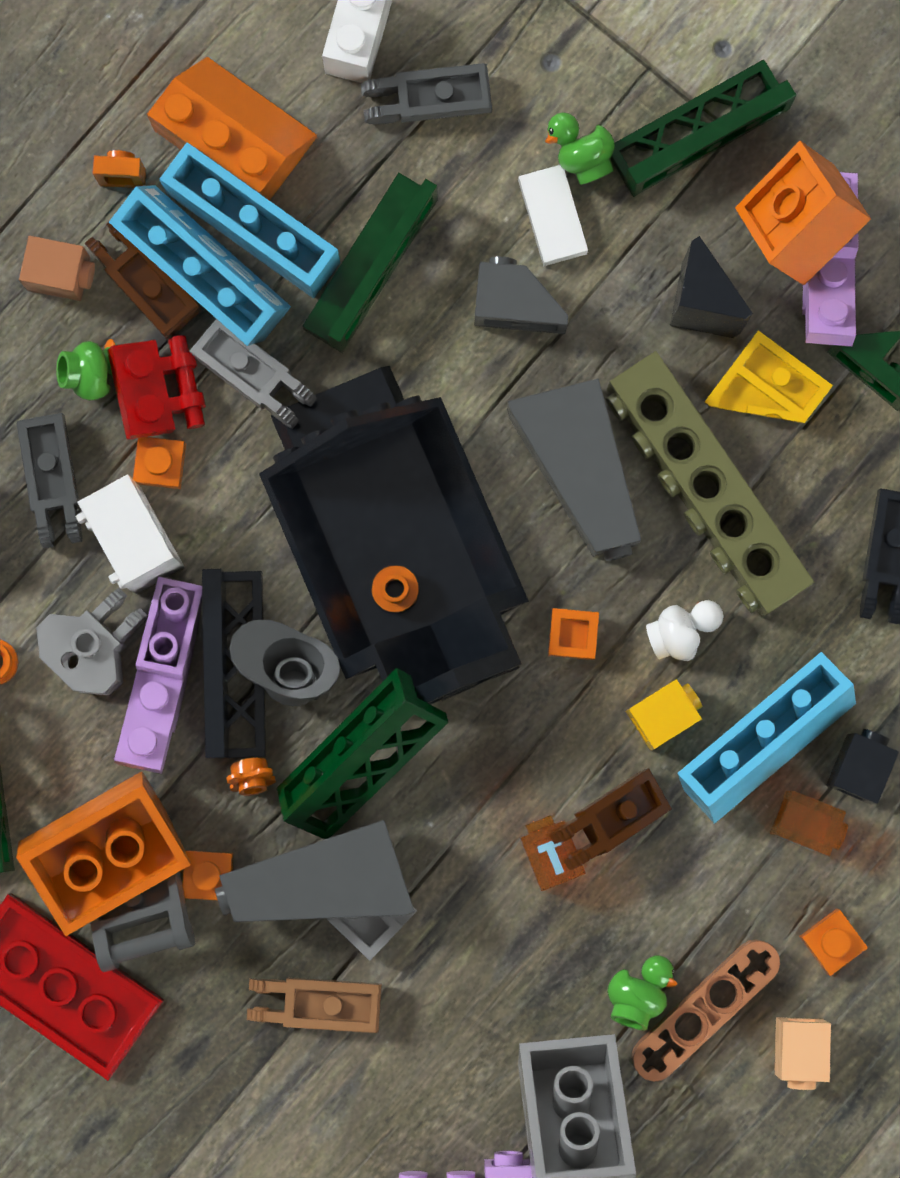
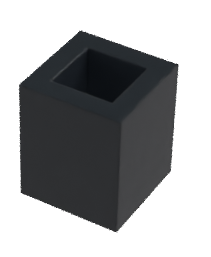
[826,729,899,804]

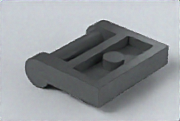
[90,871,195,972]

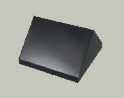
[670,236,753,338]

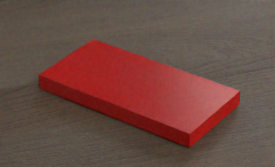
[0,893,164,1081]

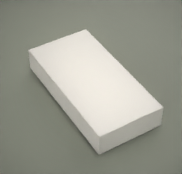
[518,165,588,266]

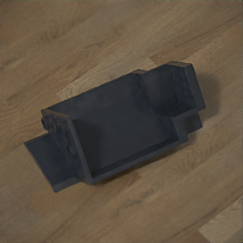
[259,366,529,705]

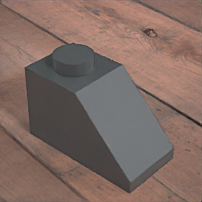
[474,256,568,334]

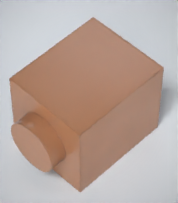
[19,236,95,301]

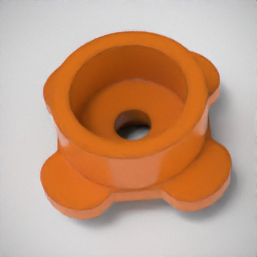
[226,758,276,796]

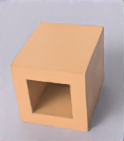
[775,1017,831,1090]

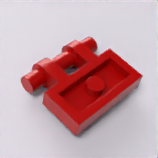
[107,335,206,440]

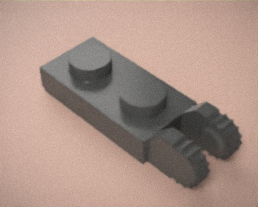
[361,63,492,125]
[16,413,83,549]

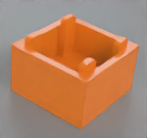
[735,141,871,285]

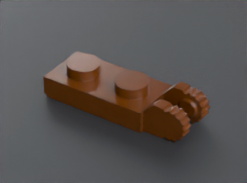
[85,222,202,341]
[549,768,672,870]

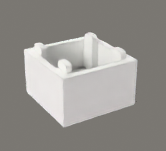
[75,474,185,594]

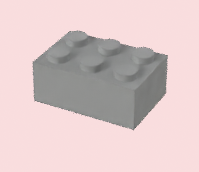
[518,1034,636,1178]

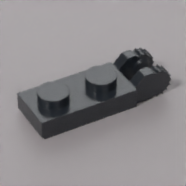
[859,488,900,625]

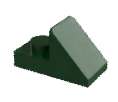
[827,331,900,411]

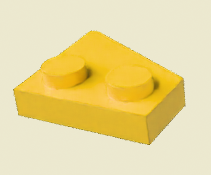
[704,330,833,423]

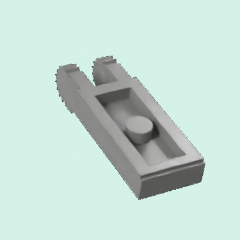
[189,319,317,429]

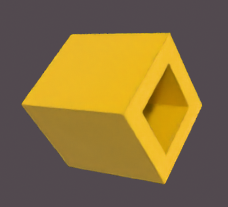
[625,679,703,750]

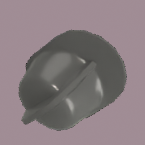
[229,619,340,706]

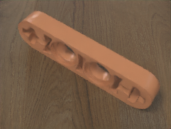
[631,939,780,1082]

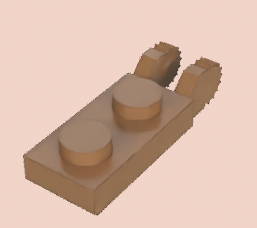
[247,977,382,1033]

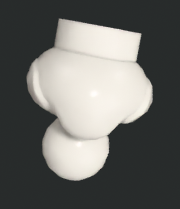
[646,600,724,661]

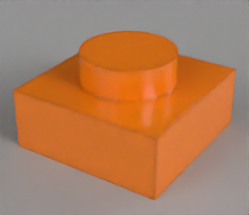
[93,150,146,188]
[133,437,186,489]
[548,608,599,660]
[182,850,234,900]
[799,909,868,976]

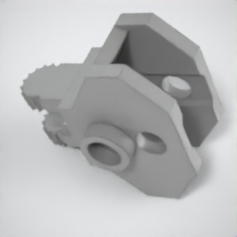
[36,588,148,696]

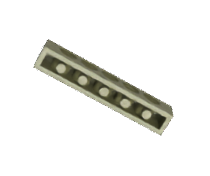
[605,351,815,617]

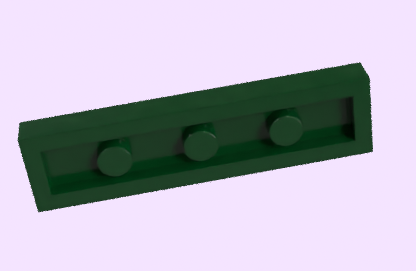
[610,59,796,197]
[302,172,438,353]
[277,668,449,840]

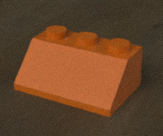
[147,57,317,201]
[16,771,191,936]

